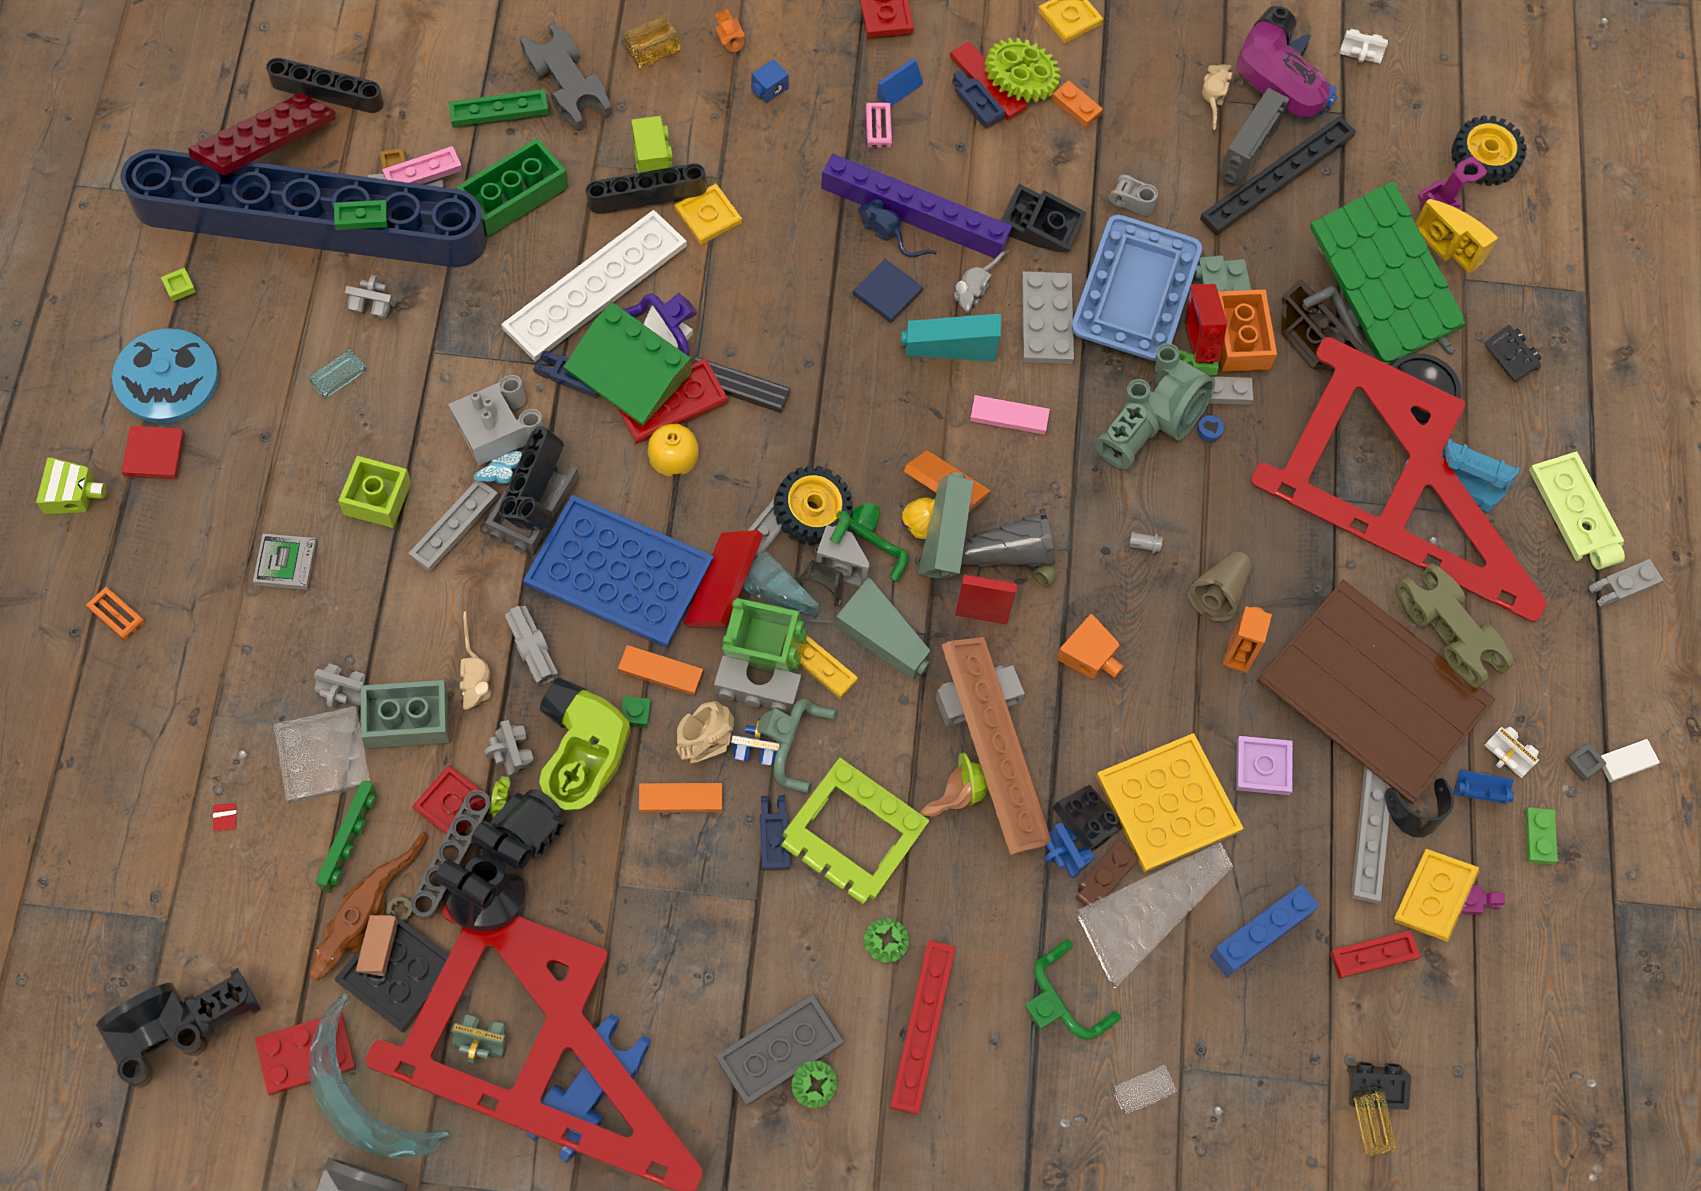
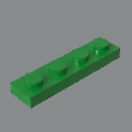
[448,89,549,127]
[315,780,378,893]

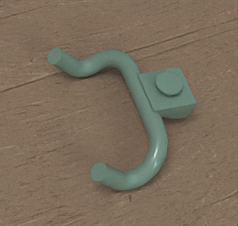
[757,698,837,794]

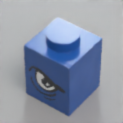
[751,59,789,103]

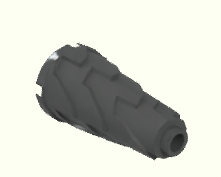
[961,512,1055,567]

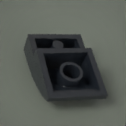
[1000,184,1087,252]

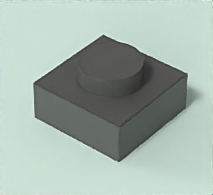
[1566,743,1607,781]

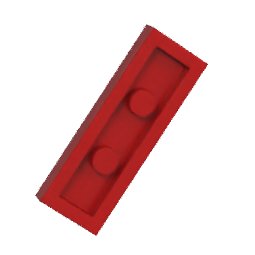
[1330,930,1420,979]

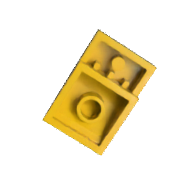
[1415,199,1498,274]

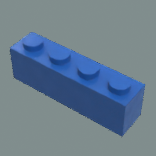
[1210,884,1319,978]

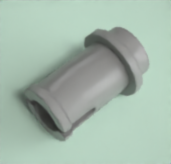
[1129,531,1163,554]

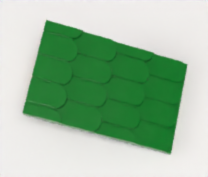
[1310,181,1466,366]

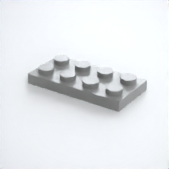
[1021,271,1074,364]

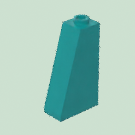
[901,314,1001,362]

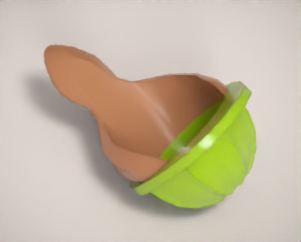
[920,753,988,817]

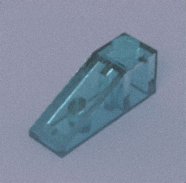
[743,551,820,619]

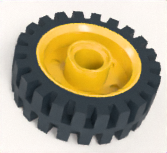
[1451,115,1527,186]
[773,465,853,545]

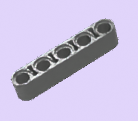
[411,790,490,920]

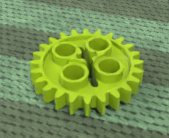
[985,38,1061,102]

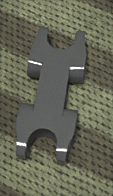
[519,22,612,131]

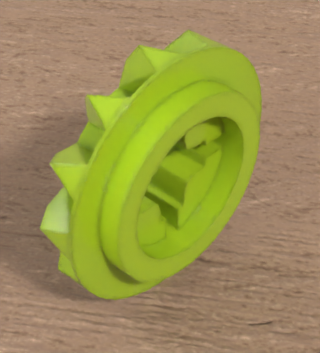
[489,776,510,819]

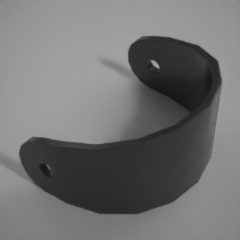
[1385,778,1454,838]

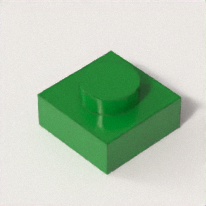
[621,696,651,728]

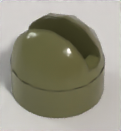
[1033,564,1057,587]

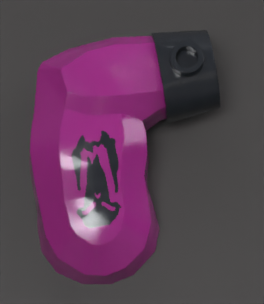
[1236,6,1330,117]

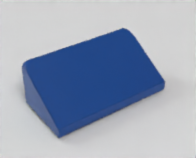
[877,59,923,107]

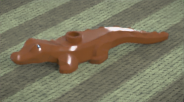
[309,831,427,981]

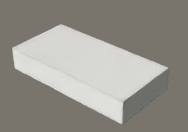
[1601,739,1660,783]

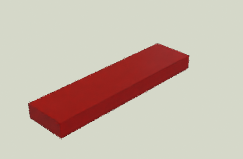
[950,41,1027,121]

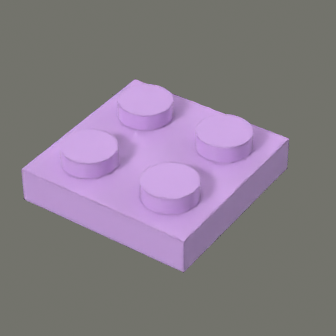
[1236,736,1293,795]

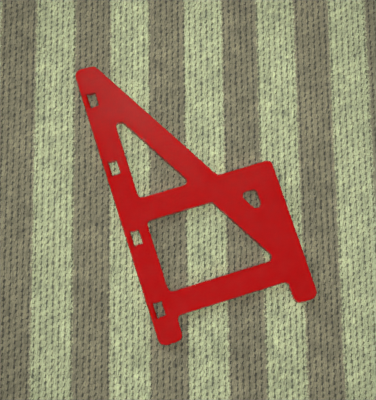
[1251,337,1547,622]
[365,904,703,1191]

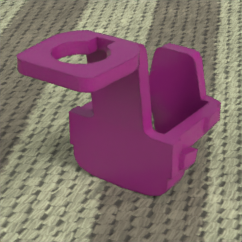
[1418,156,1487,211]

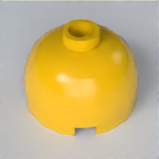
[647,424,699,476]

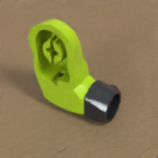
[539,678,631,811]

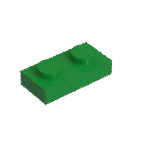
[334,200,388,230]

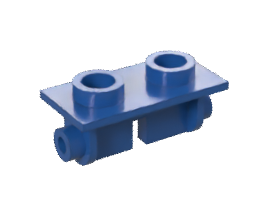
[1453,770,1514,804]

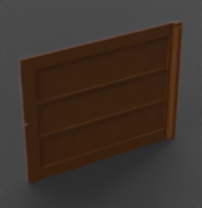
[1257,579,1495,804]

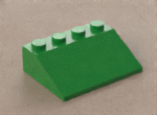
[564,302,692,426]

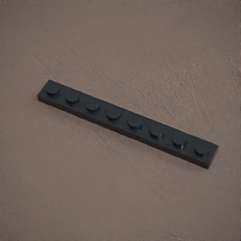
[1200,116,1356,235]

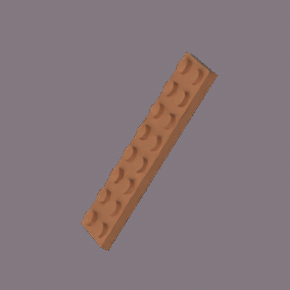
[942,637,1052,855]

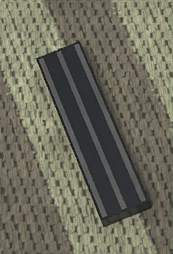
[692,356,790,413]

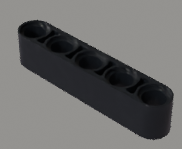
[266,58,384,113]
[586,163,707,214]

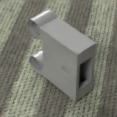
[448,375,545,466]

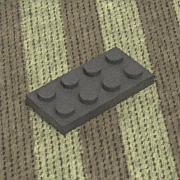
[715,994,844,1107]

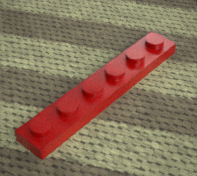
[890,940,955,1115]

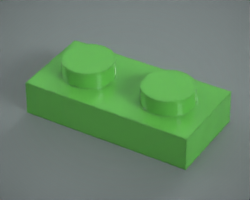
[1524,807,1558,865]

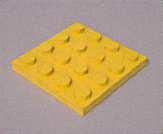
[1096,733,1244,873]

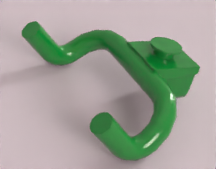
[829,503,909,582]
[1025,939,1121,1040]

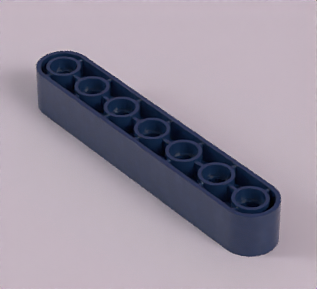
[120,149,487,267]

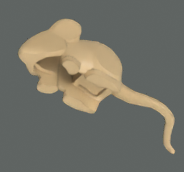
[1202,65,1233,130]
[460,611,491,710]

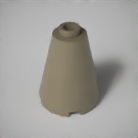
[1188,551,1252,622]

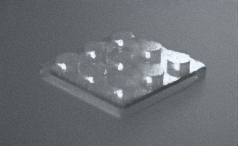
[273,706,371,804]

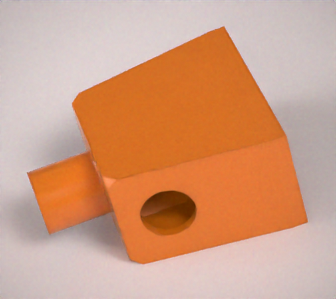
[1056,614,1124,679]

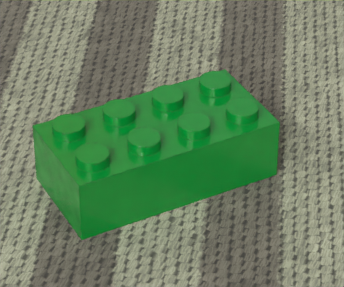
[456,138,568,237]

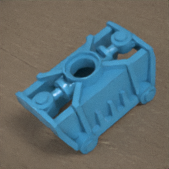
[1442,439,1520,512]

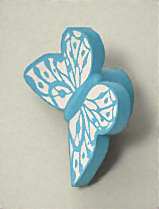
[473,451,522,484]

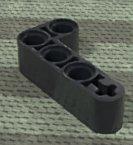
[499,426,564,531]

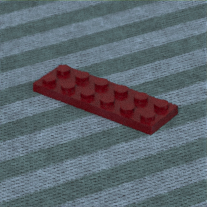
[188,93,336,175]

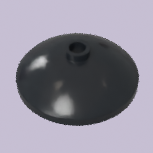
[1392,353,1461,422]

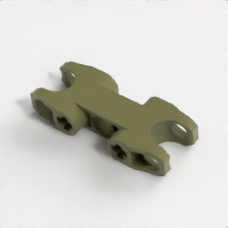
[1396,564,1514,688]

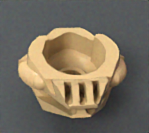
[676,701,734,763]

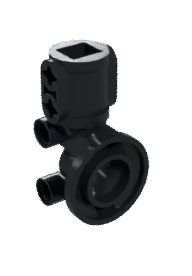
[435,790,566,931]
[96,968,262,1088]

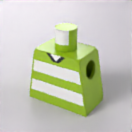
[36,457,106,514]

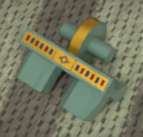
[452,1014,505,1065]

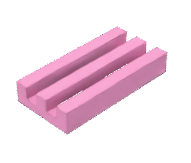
[866,103,892,148]

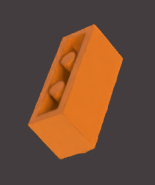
[1222,606,1272,673]

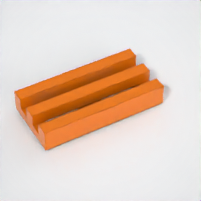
[86,587,145,641]

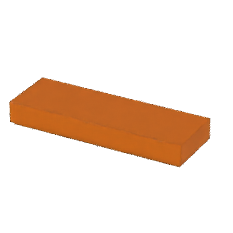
[618,645,703,696]
[639,783,722,813]

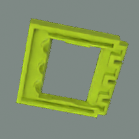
[781,757,930,904]

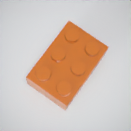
[1217,289,1277,372]

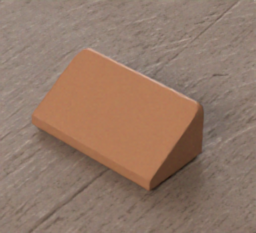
[356,915,398,977]

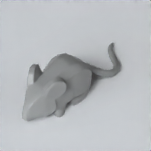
[954,250,1010,313]

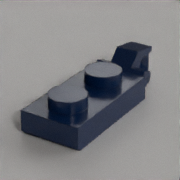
[952,69,1005,129]

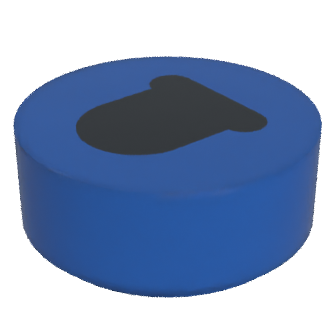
[1197,415,1224,442]

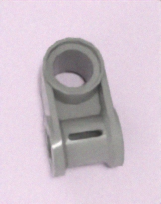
[1109,175,1158,216]

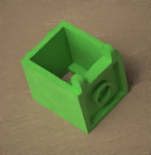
[722,598,808,673]

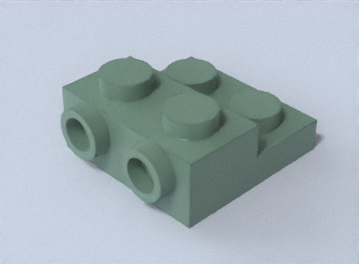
[1193,256,1251,291]

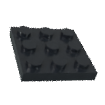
[334,912,449,1033]

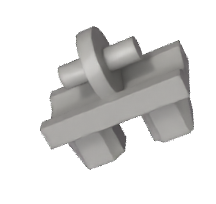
[345,274,397,319]
[314,663,365,708]
[484,720,533,777]

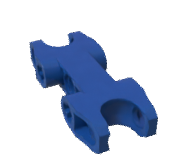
[526,1014,651,1163]

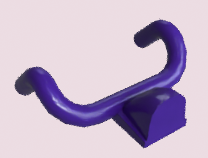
[622,293,697,356]

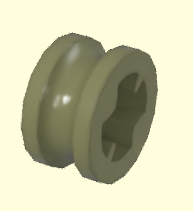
[387,897,413,921]

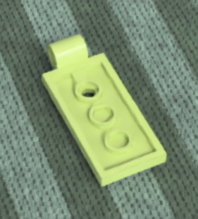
[1529,452,1625,570]

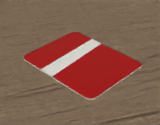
[213,803,236,831]

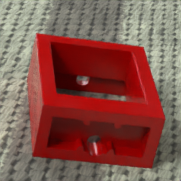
[1184,284,1227,363]

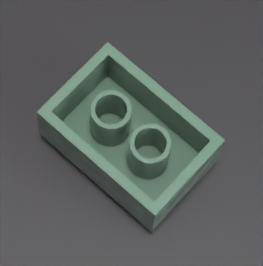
[361,680,449,749]

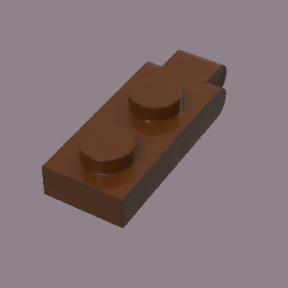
[1076,840,1139,909]

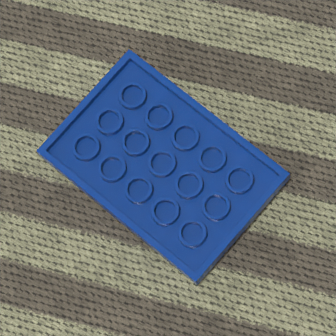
[523,495,714,648]

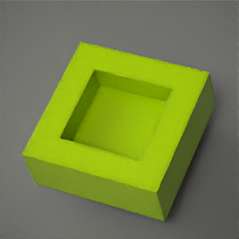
[161,268,196,302]

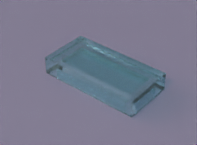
[308,349,367,398]

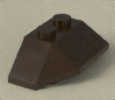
[1281,279,1366,369]

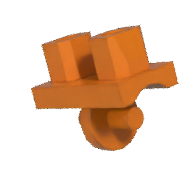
[715,9,745,52]

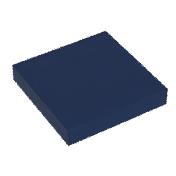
[853,259,923,323]

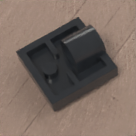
[1052,785,1123,851]

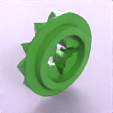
[864,917,909,963]
[792,1061,838,1109]

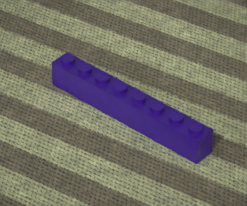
[821,154,1012,261]

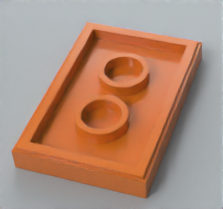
[904,450,991,512]

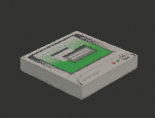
[253,533,317,590]

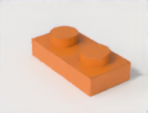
[1051,80,1103,128]

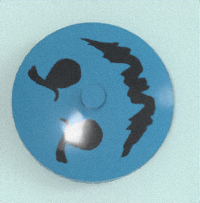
[112,328,219,424]

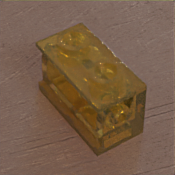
[624,14,680,68]

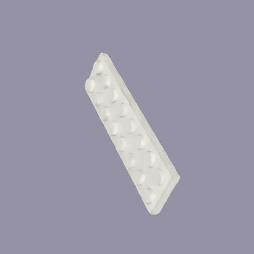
[501,210,687,362]

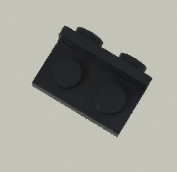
[1485,325,1542,383]
[1347,1062,1411,1110]

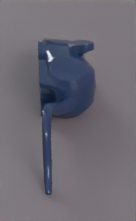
[857,199,937,257]

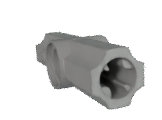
[505,606,559,686]

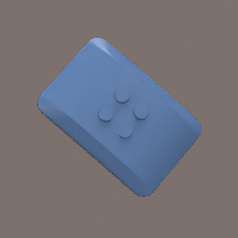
[1072,215,1202,361]

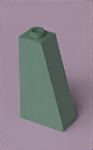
[918,473,973,580]
[835,578,931,680]

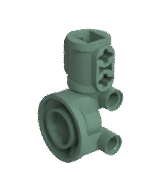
[1094,343,1215,469]

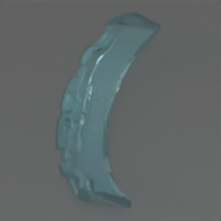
[309,992,452,1158]

